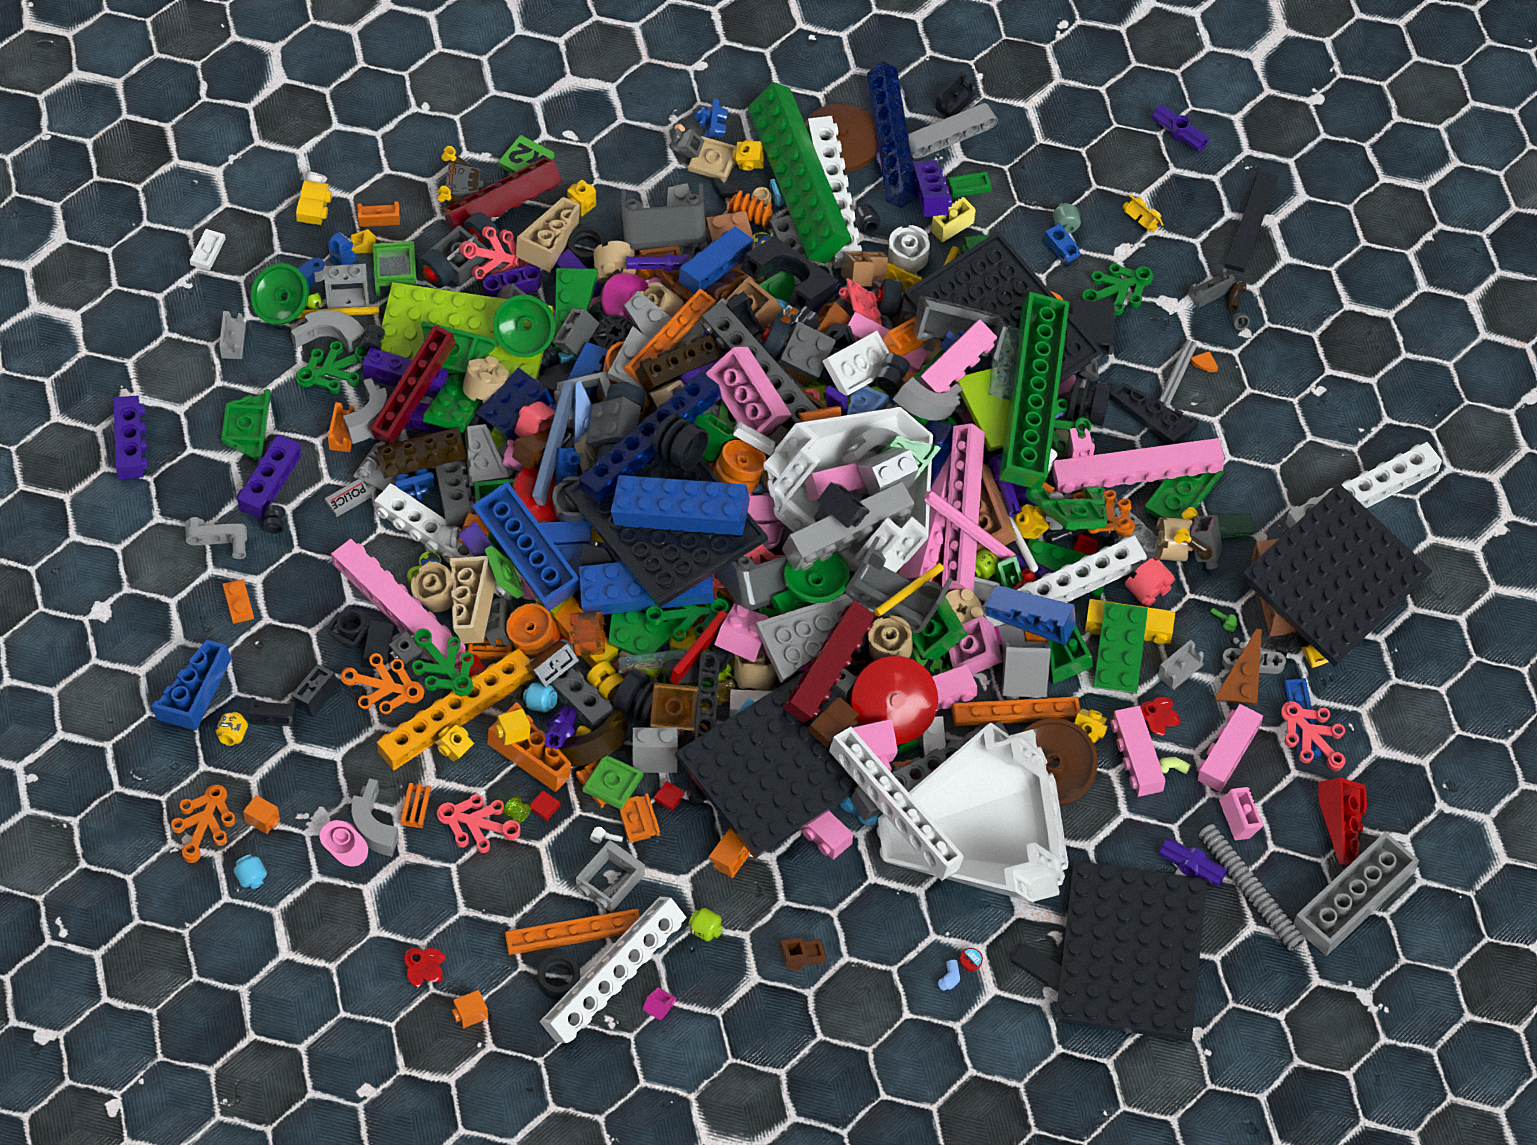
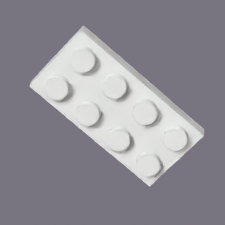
[823,331,889,396]

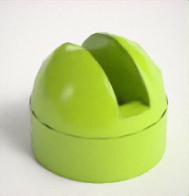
[306,293,322,309]

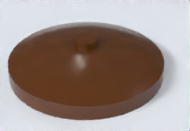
[804,104,881,173]
[1022,718,1098,806]

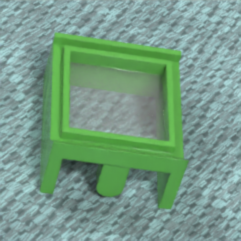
[373,241,417,296]

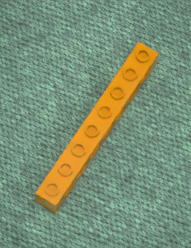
[377,649,535,771]

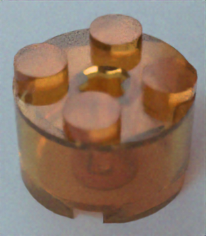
[569,611,606,656]

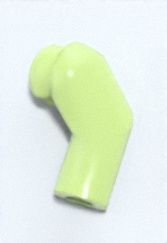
[1159,757,1191,774]

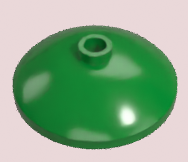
[251,263,309,325]
[493,294,556,357]
[784,552,850,603]

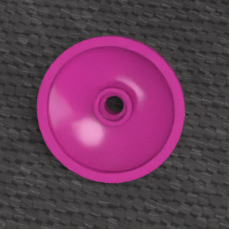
[601,273,649,331]

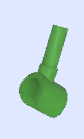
[1211,608,1237,632]

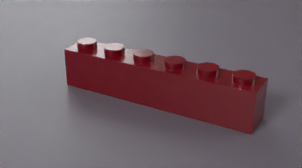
[442,157,562,232]
[370,325,456,444]
[782,600,875,723]

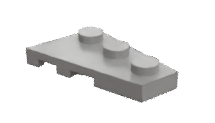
[464,424,509,487]

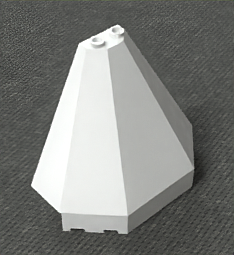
[764,407,933,573]
[877,722,1068,902]

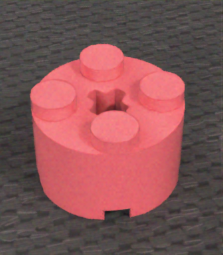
[514,402,555,438]
[1125,557,1175,607]

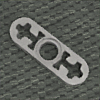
[1222,648,1286,674]

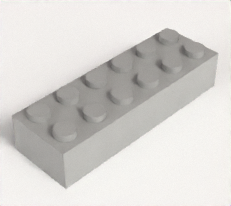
[782,482,915,571]
[1293,831,1419,956]

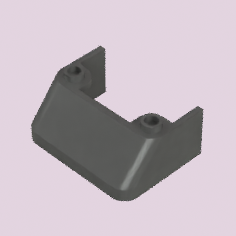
[622,183,706,250]
[913,296,1007,359]
[715,525,794,611]
[845,536,953,633]

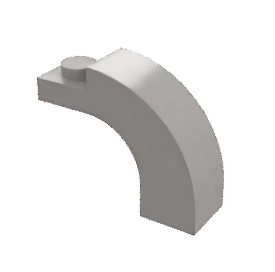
[291,310,365,353]
[893,377,963,421]
[343,378,388,444]
[842,428,902,465]
[351,779,399,857]

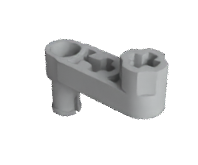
[185,517,247,559]

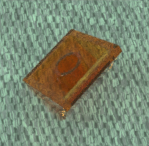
[650,683,698,731]

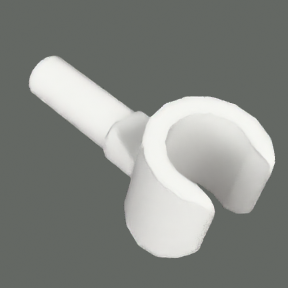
[590,827,623,844]

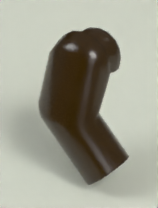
[1228,280,1247,311]

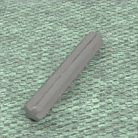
[1159,340,1197,407]

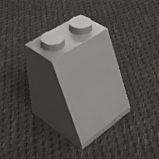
[857,447,919,496]
[1002,641,1051,700]
[633,728,678,773]

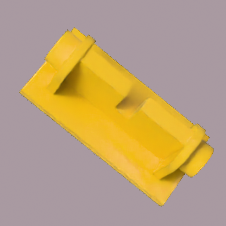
[1123,194,1164,232]
[886,263,923,291]

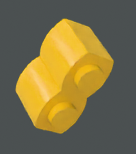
[296,180,332,225]

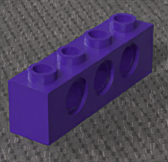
[913,160,952,217]
[362,347,449,399]
[113,395,147,480]
[236,434,302,520]

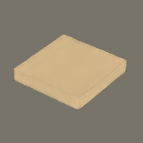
[688,136,737,181]

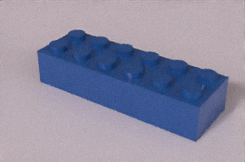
[611,475,750,535]
[472,481,580,611]
[579,562,715,617]

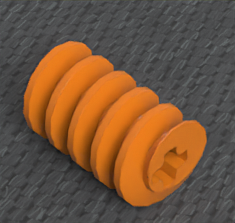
[727,190,772,228]

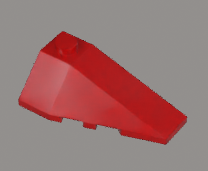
[1318,777,1367,867]

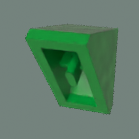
[993,555,1023,589]

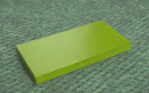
[954,368,1009,451]

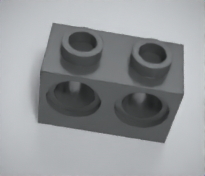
[768,215,806,257]

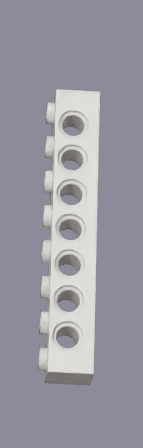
[807,116,862,268]
[1286,442,1442,528]
[374,483,523,600]
[982,535,1147,628]
[829,727,964,881]
[540,896,687,1043]

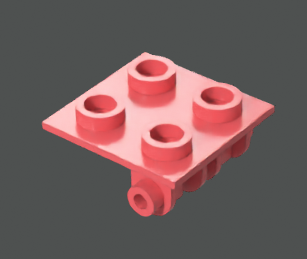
[839,278,882,326]

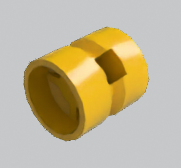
[587,661,624,702]

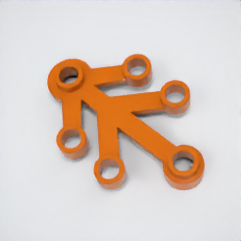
[1072,490,1135,537]
[341,653,424,715]
[171,785,235,863]

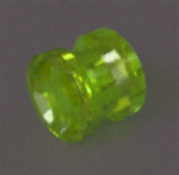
[503,796,531,824]

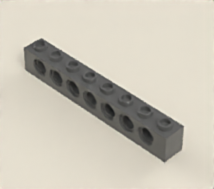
[702,302,818,427]
[850,722,1010,821]

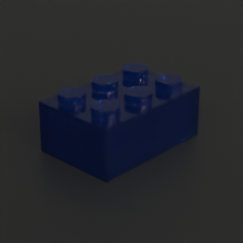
[476,367,554,442]

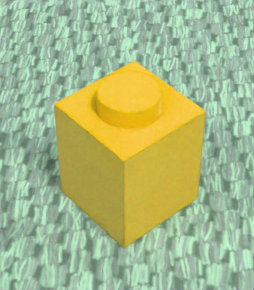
[495,709,531,745]

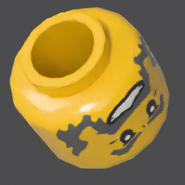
[216,712,248,746]

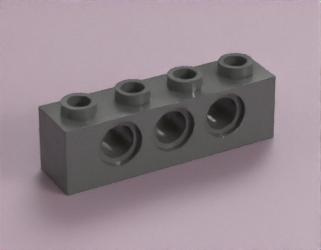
[434,460,475,527]
[549,667,613,732]

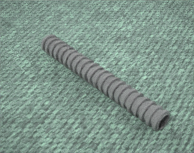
[1198,824,1305,950]

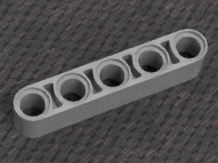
[903,103,998,159]

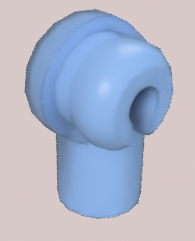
[938,960,960,991]

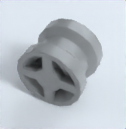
[439,525,459,548]

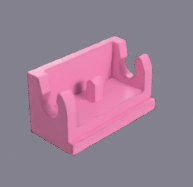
[1067,428,1095,459]

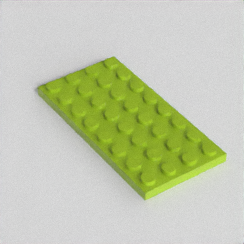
[381,282,554,383]

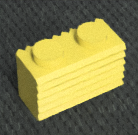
[931,197,976,242]

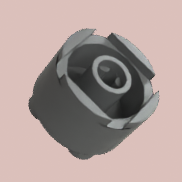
[553,476,587,523]

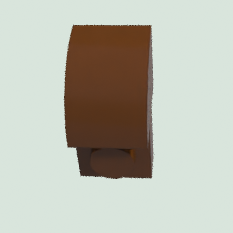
[779,938,827,971]

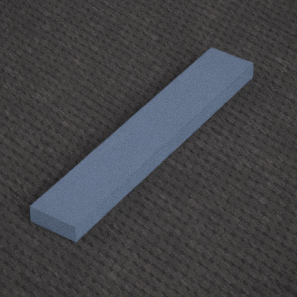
[532,381,574,506]

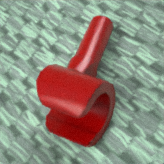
[1013,568,1036,590]

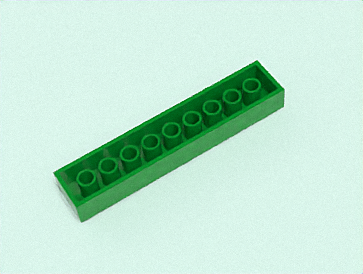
[748,82,852,264]
[999,292,1069,490]

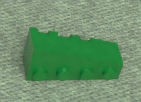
[555,268,598,353]

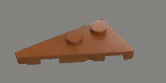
[639,246,693,304]
[1215,629,1262,705]

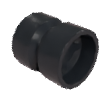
[874,353,910,393]

